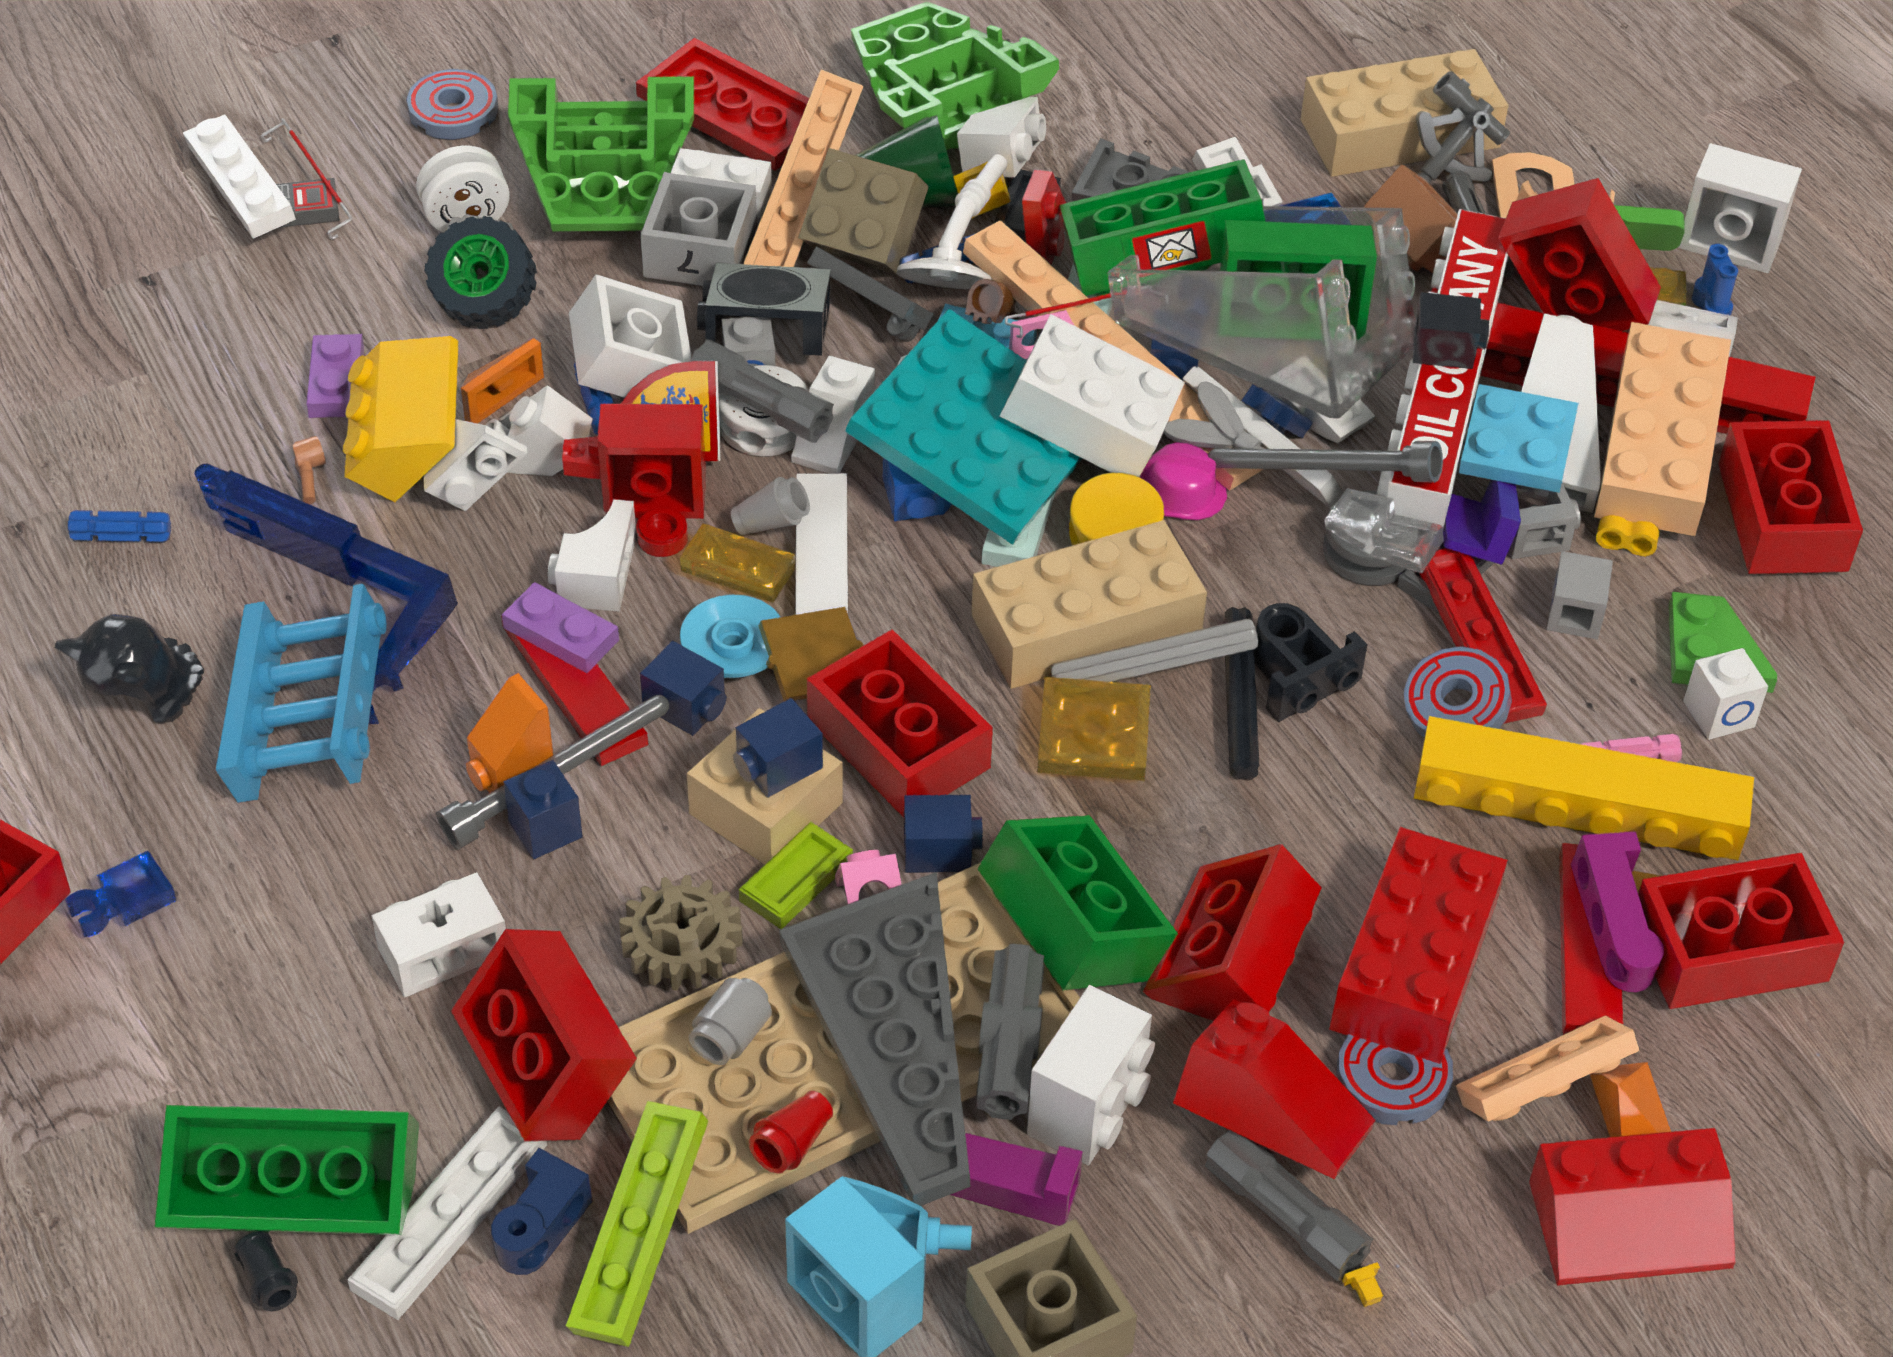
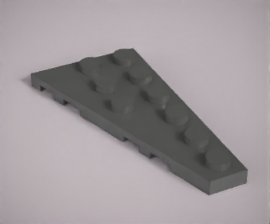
[779,872,970,1206]

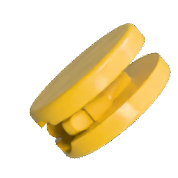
[1069,473,1164,546]

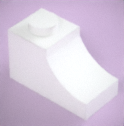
[548,499,636,612]

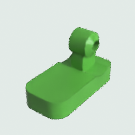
[1614,205,1685,251]

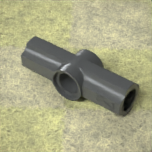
[976,944,1044,1120]

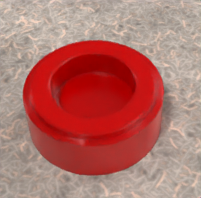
[636,508,688,557]

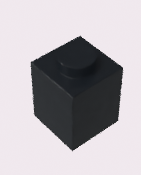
[1413,292,1489,369]

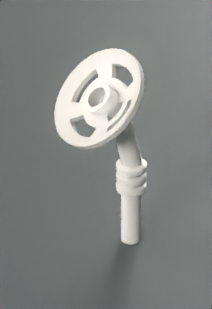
[897,154,1008,289]

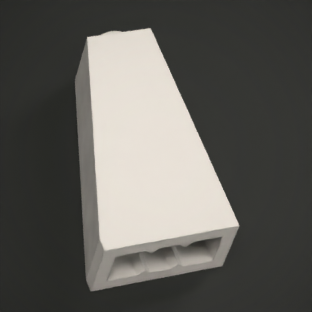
[1516,314,1601,513]

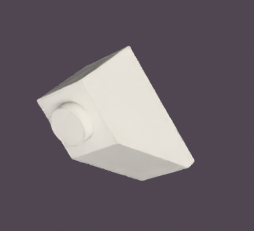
[792,356,875,474]

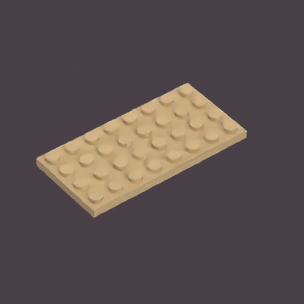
[608,863,1080,1234]

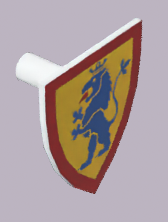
[621,361,720,461]

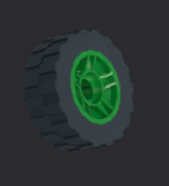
[424,216,537,329]

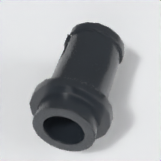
[234,1231,298,1312]

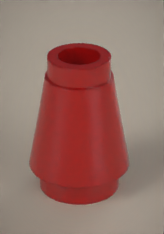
[749,1090,833,1174]

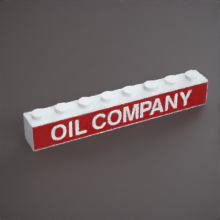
[1377,209,1509,530]

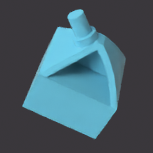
[785,1176,972,1357]

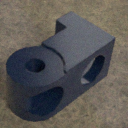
[491,1148,593,1275]

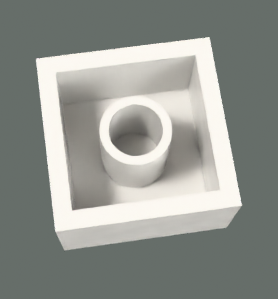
[1678,143,1802,273]
[569,275,692,397]
[1027,985,1155,1166]

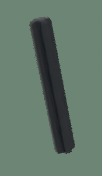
[1223,607,1260,780]

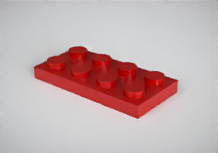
[636,38,809,171]

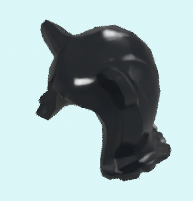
[54,614,204,724]

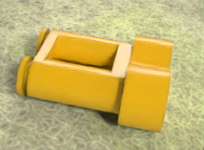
[1596,515,1659,557]

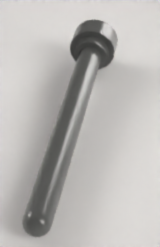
[1208,441,1443,482]
[436,695,669,850]

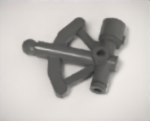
[1416,71,1510,184]

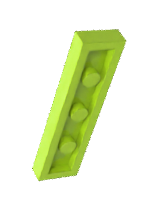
[566,1101,709,1347]

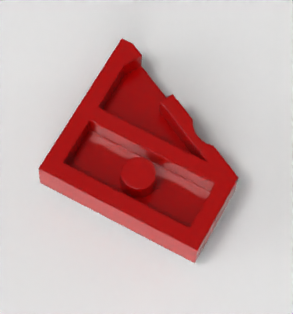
[1022,170,1066,265]

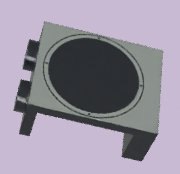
[697,263,831,356]

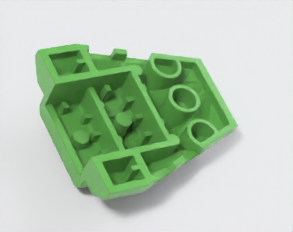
[851,1,1059,150]
[508,77,694,232]

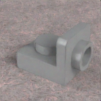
[1508,483,1580,559]

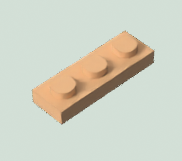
[1456,1016,1639,1122]

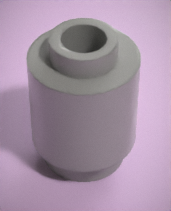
[689,978,772,1065]

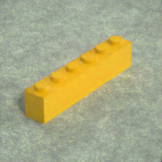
[1413,716,1754,861]

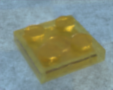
[1037,677,1151,781]

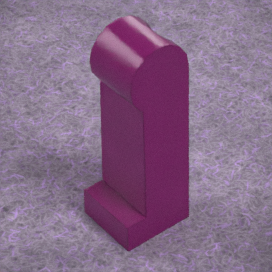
[1571,831,1664,992]
[950,1133,1083,1226]

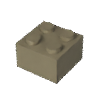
[798,148,929,275]
[965,1219,1137,1357]

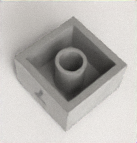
[641,172,757,286]

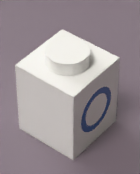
[1683,648,1768,740]

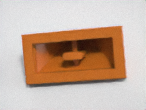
[461,338,544,424]
[1590,1062,1671,1137]

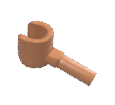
[292,436,326,504]

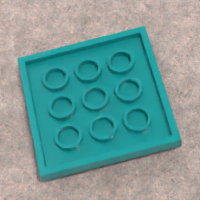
[845,309,1083,545]

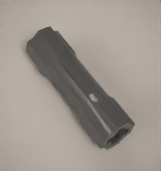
[691,340,834,443]
[1205,1130,1373,1281]

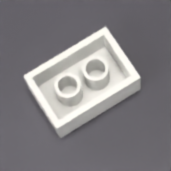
[1000,314,1185,477]

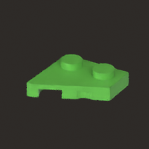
[1668,592,1777,693]

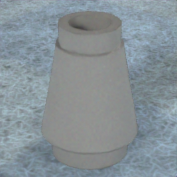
[731,477,810,535]

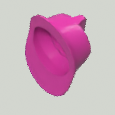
[1139,442,1227,520]

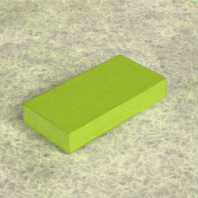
[739,822,853,929]

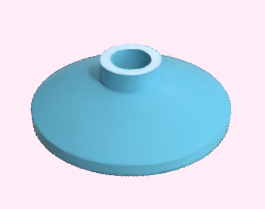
[680,595,780,678]

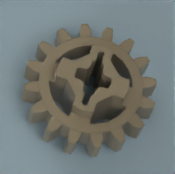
[619,875,743,990]

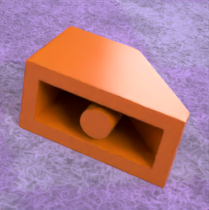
[466,673,553,793]

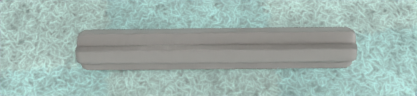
[1051,619,1258,694]

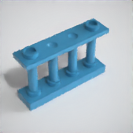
[216,584,387,803]

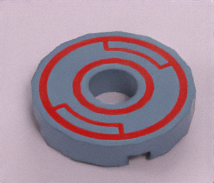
[406,69,499,140]
[1404,646,1512,738]
[1337,1035,1453,1125]

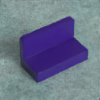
[1442,480,1521,565]

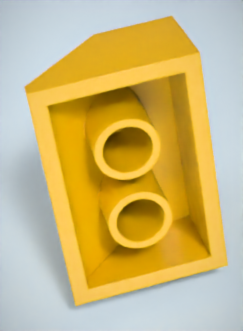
[343,336,459,502]

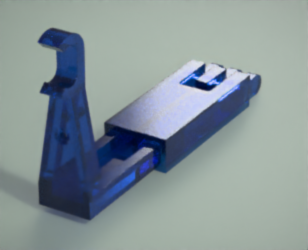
[194,464,458,724]

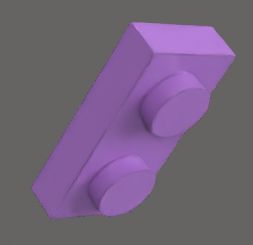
[307,334,364,418]
[502,582,619,673]

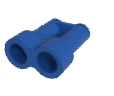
[1691,244,1738,316]

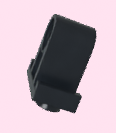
[1254,603,1368,722]

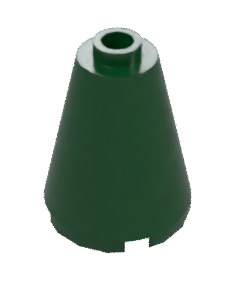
[855,115,958,208]

